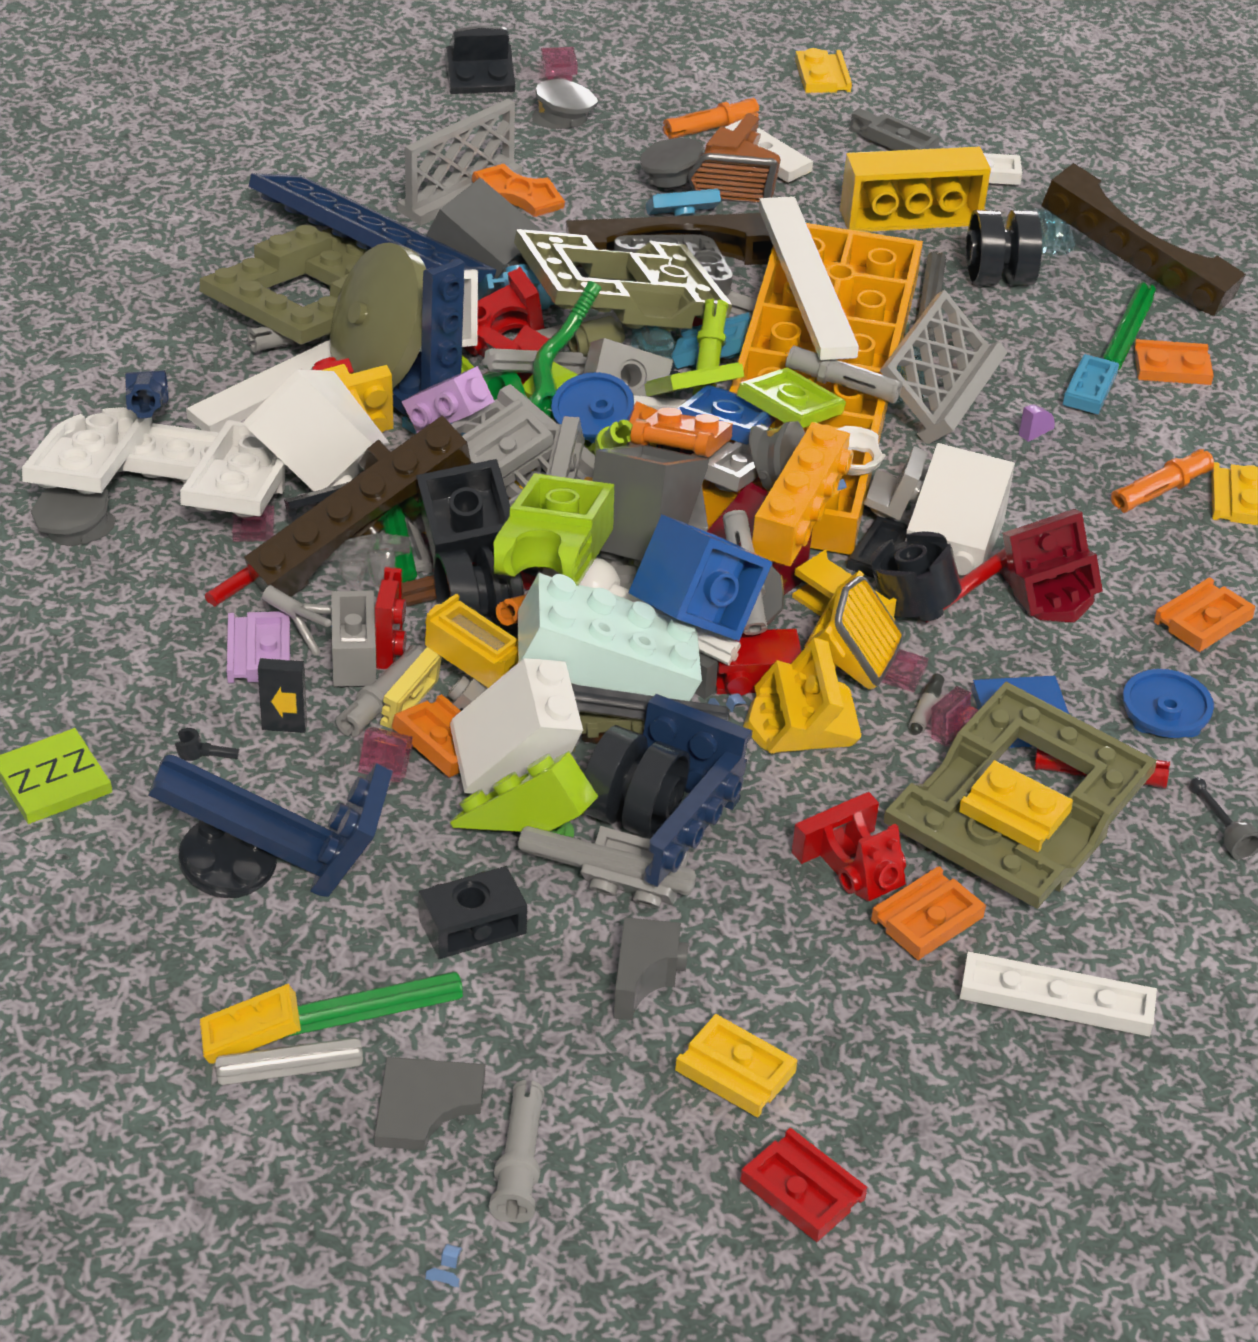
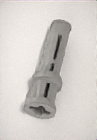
[489,1080,545,1223]

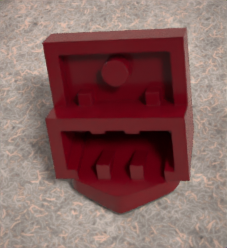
[999,509,1103,623]

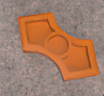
[472,163,565,217]

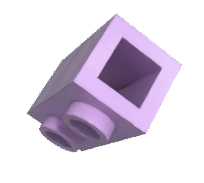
[402,366,495,433]

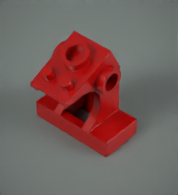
[464,267,545,358]
[791,791,906,901]

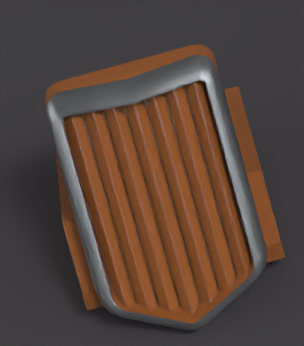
[688,113,781,203]

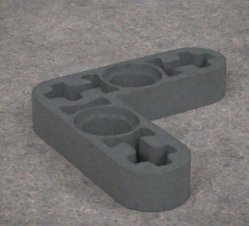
[614,235,733,296]

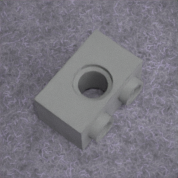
[583,338,673,398]
[331,590,376,687]

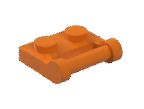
[631,408,733,458]

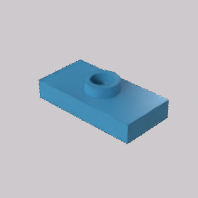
[646,189,721,216]
[1063,354,1119,415]

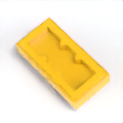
[200,983,301,1064]

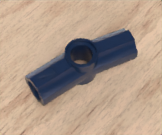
[125,370,169,418]

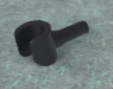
[175,728,240,761]

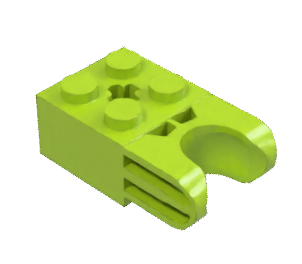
[494,473,614,586]

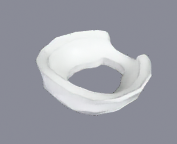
[838,426,886,476]

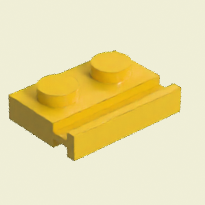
[795,48,852,93]
[1211,462,1258,525]
[959,760,1073,852]
[675,1014,798,1118]

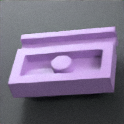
[227,611,290,683]

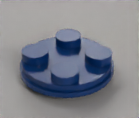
[552,372,634,443]
[1122,669,1214,738]

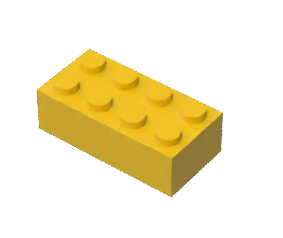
[840,147,991,232]

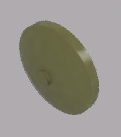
[330,243,426,389]

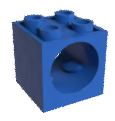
[628,514,773,641]

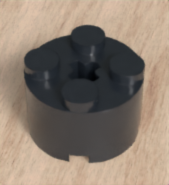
[870,531,962,621]

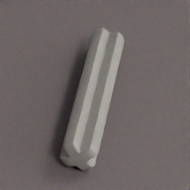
[215,1037,363,1085]

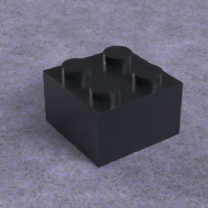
[416,459,511,562]

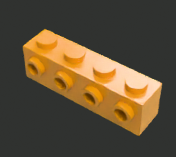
[752,422,854,566]

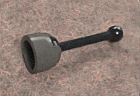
[1189,777,1258,860]

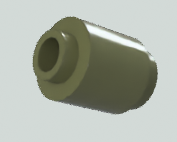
[568,316,625,357]

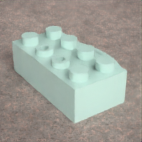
[518,573,702,701]

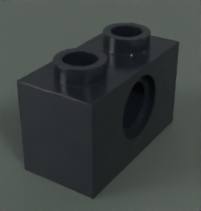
[419,866,527,959]

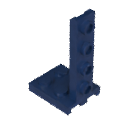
[393,258,465,421]
[643,694,752,887]
[148,755,393,897]

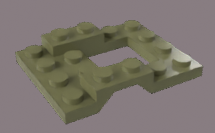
[200,225,368,345]
[514,229,732,331]
[884,682,1157,909]

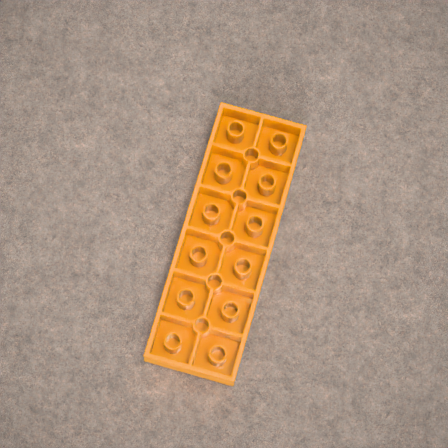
[702,223,923,555]

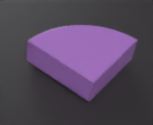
[1019,405,1055,442]

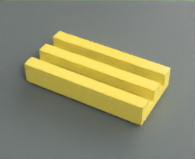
[380,647,442,730]

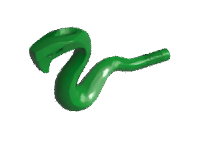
[482,281,602,419]

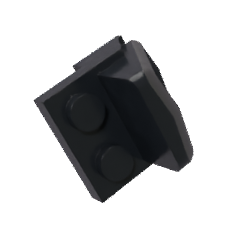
[444,25,516,94]

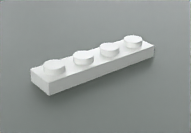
[960,952,1157,1037]

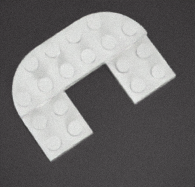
[22,407,285,517]

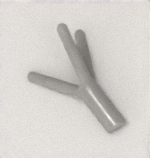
[262,585,332,655]

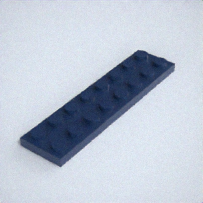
[248,173,496,283]

